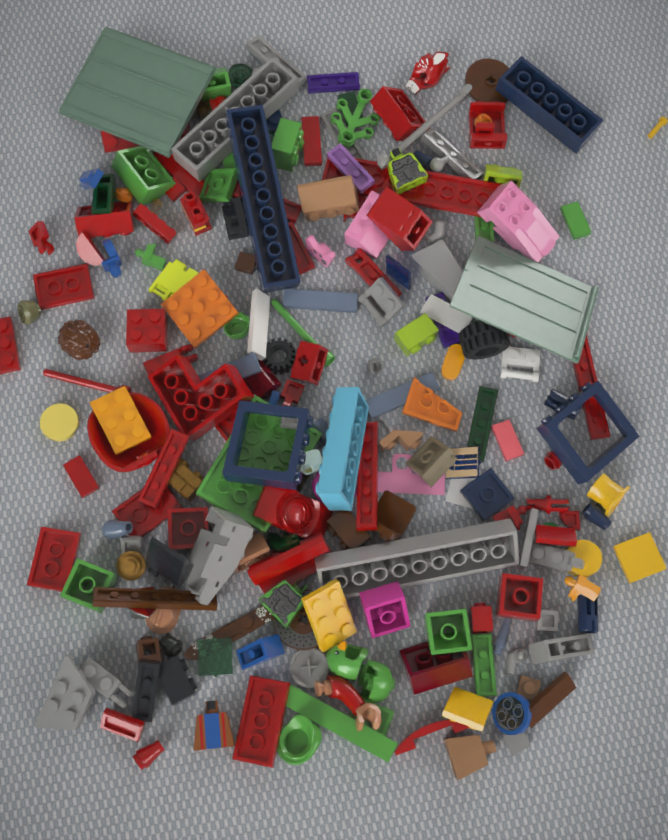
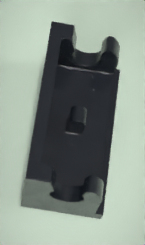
[222,196,248,240]

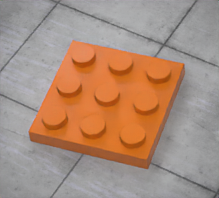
[161,269,239,348]

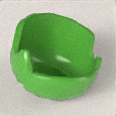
[223,312,250,340]

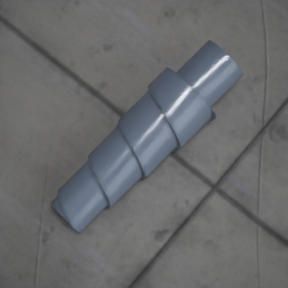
[493,618,511,656]

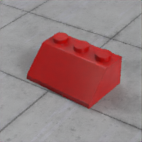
[370,86,430,141]
[74,201,135,239]

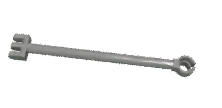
[376,84,472,170]

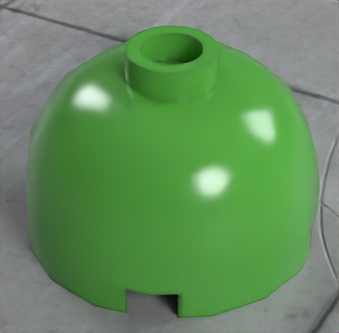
[358,660,395,703]

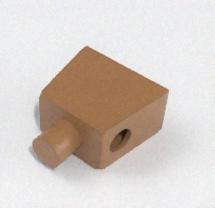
[443,735,497,780]

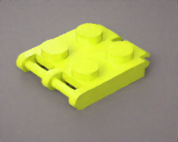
[148,259,198,301]

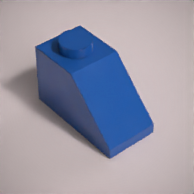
[236,634,285,670]

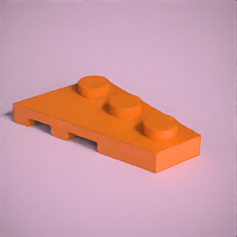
[402,377,462,432]

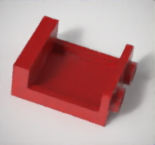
[468,101,507,149]

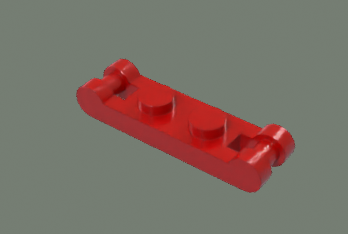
[345,248,402,297]

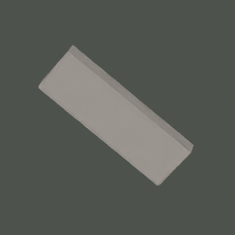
[517,508,539,570]

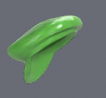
[277,714,322,765]

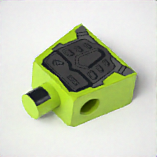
[388,148,428,195]

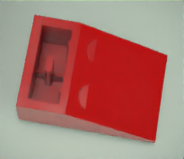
[366,187,433,251]

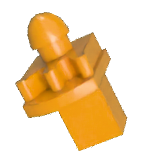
[564,575,601,602]

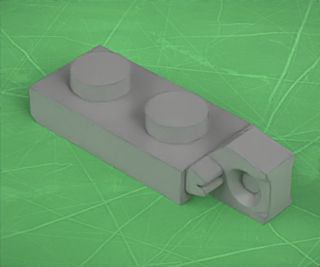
[529,543,585,572]

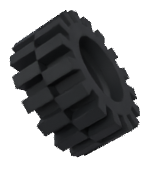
[263,338,296,375]

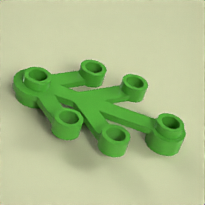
[330,89,380,147]

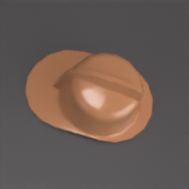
[145,586,181,634]

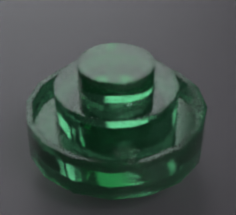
[228,63,253,88]

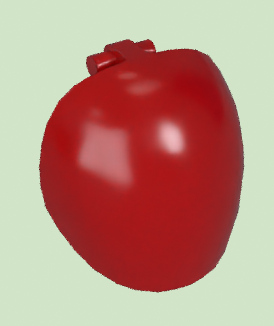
[87,392,170,472]

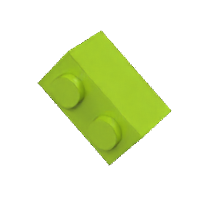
[394,313,439,356]

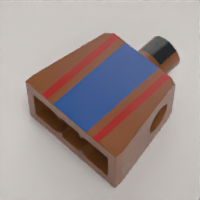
[194,700,235,751]

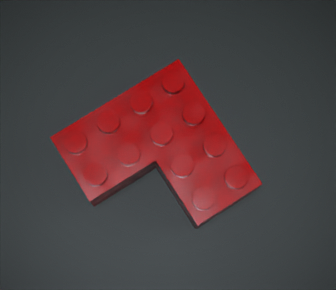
[147,354,254,441]

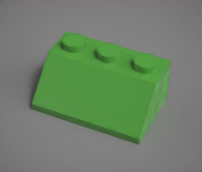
[111,146,176,205]

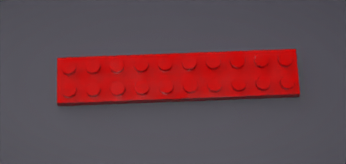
[322,158,502,217]

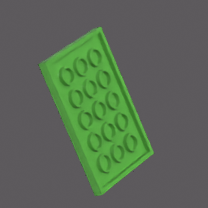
[195,395,322,534]

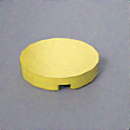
[40,403,79,442]

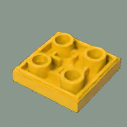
[613,532,667,584]
[442,686,494,731]

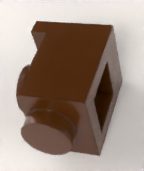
[136,636,161,667]

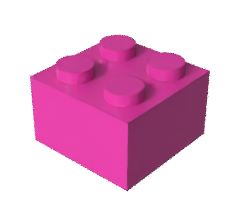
[359,581,411,638]

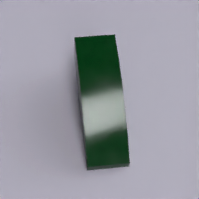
[92,174,117,214]

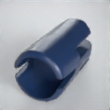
[544,389,582,420]
[577,595,598,633]

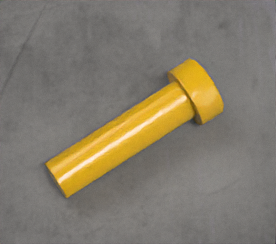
[647,116,668,139]

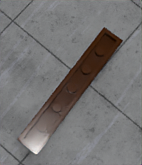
[92,587,218,611]

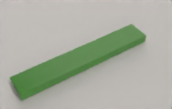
[286,684,398,763]

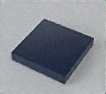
[460,468,515,522]

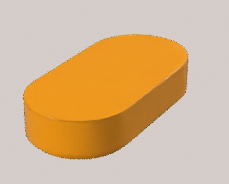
[441,344,465,380]

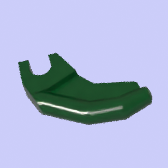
[266,532,301,553]

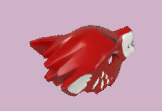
[405,51,450,95]

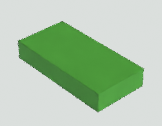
[560,201,591,240]

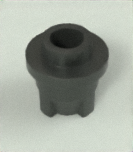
[159,632,183,657]

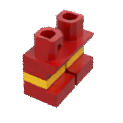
[180,191,212,236]

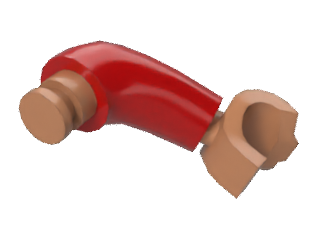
[314,675,382,731]

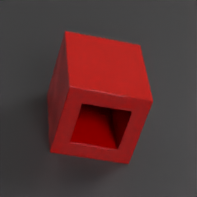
[469,603,493,633]

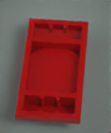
[252,486,333,540]

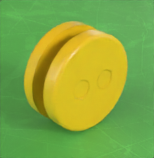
[565,539,602,578]

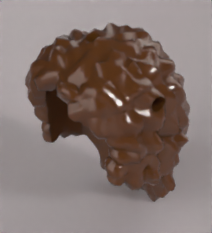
[57,319,101,361]

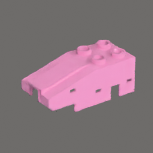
[477,181,559,263]

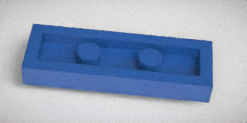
[79,168,104,190]

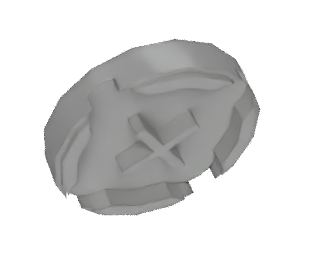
[289,648,329,688]

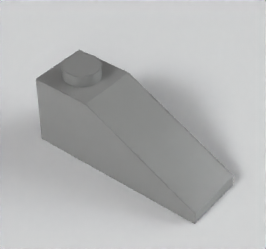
[528,633,595,665]

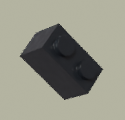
[159,656,198,706]

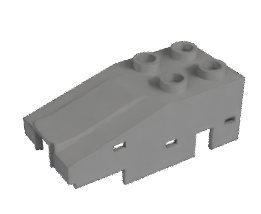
[185,506,254,605]

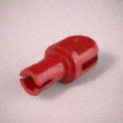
[526,495,570,514]

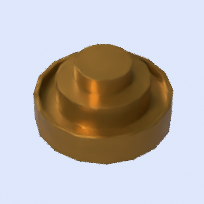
[116,551,147,581]

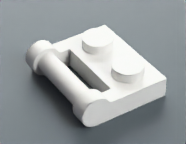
[500,346,541,383]

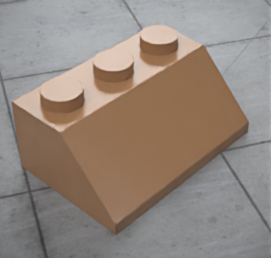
[297,175,360,221]

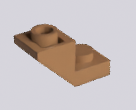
[378,430,423,452]

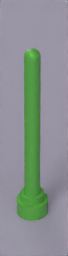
[271,299,336,367]

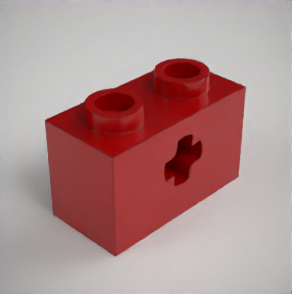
[290,341,328,386]

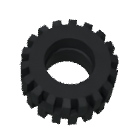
[458,321,510,360]

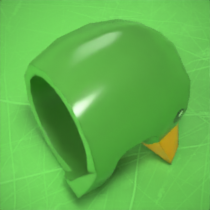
[327,641,368,681]

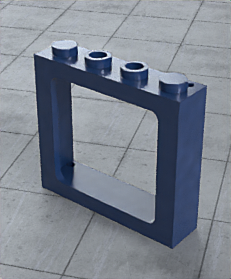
[536,381,640,484]
[222,400,313,490]

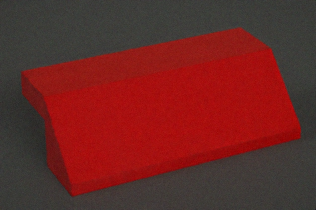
[247,532,329,586]

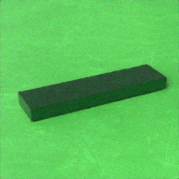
[464,386,498,463]

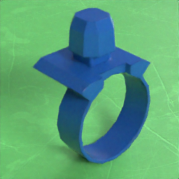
[101,238,122,278]

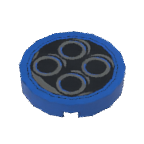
[492,692,532,735]

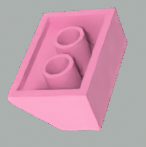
[344,191,389,260]

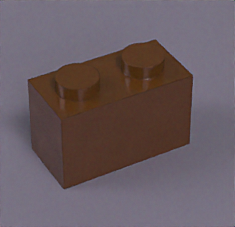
[326,511,371,550]

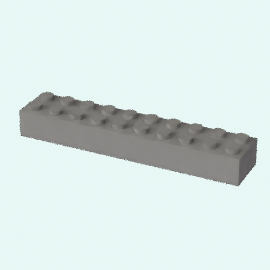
[314,518,519,598]

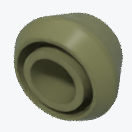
[17,300,41,325]

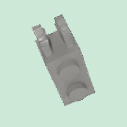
[79,657,135,708]

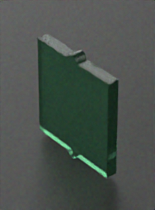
[197,636,233,677]

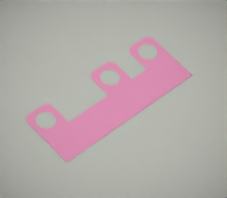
[356,454,445,495]

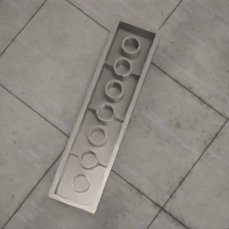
[171,57,299,182]

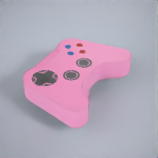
[305,235,335,267]

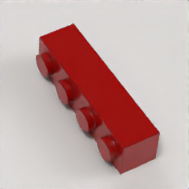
[132,204,177,244]

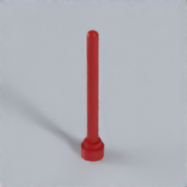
[43,369,131,393]

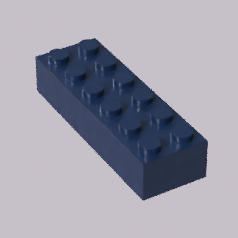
[495,56,604,154]

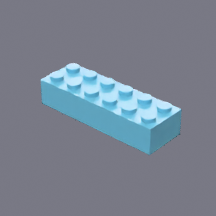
[316,387,369,511]

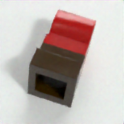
[197,96,227,122]

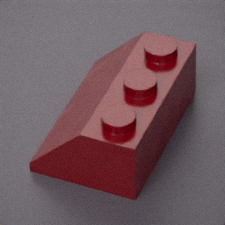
[399,641,473,695]

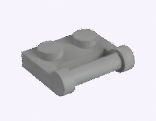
[358,277,405,328]

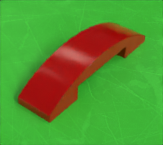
[394,720,469,756]

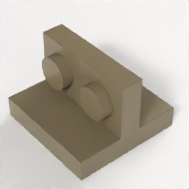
[405,436,457,488]

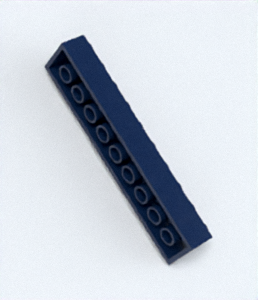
[225,105,301,293]

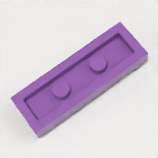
[327,143,375,194]

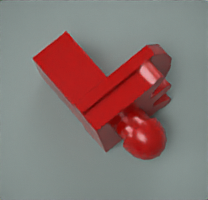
[492,505,527,531]

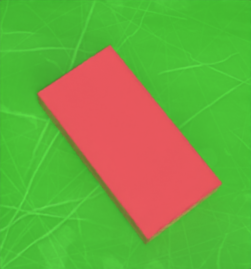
[491,419,524,462]

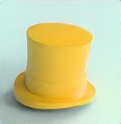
[586,473,631,517]

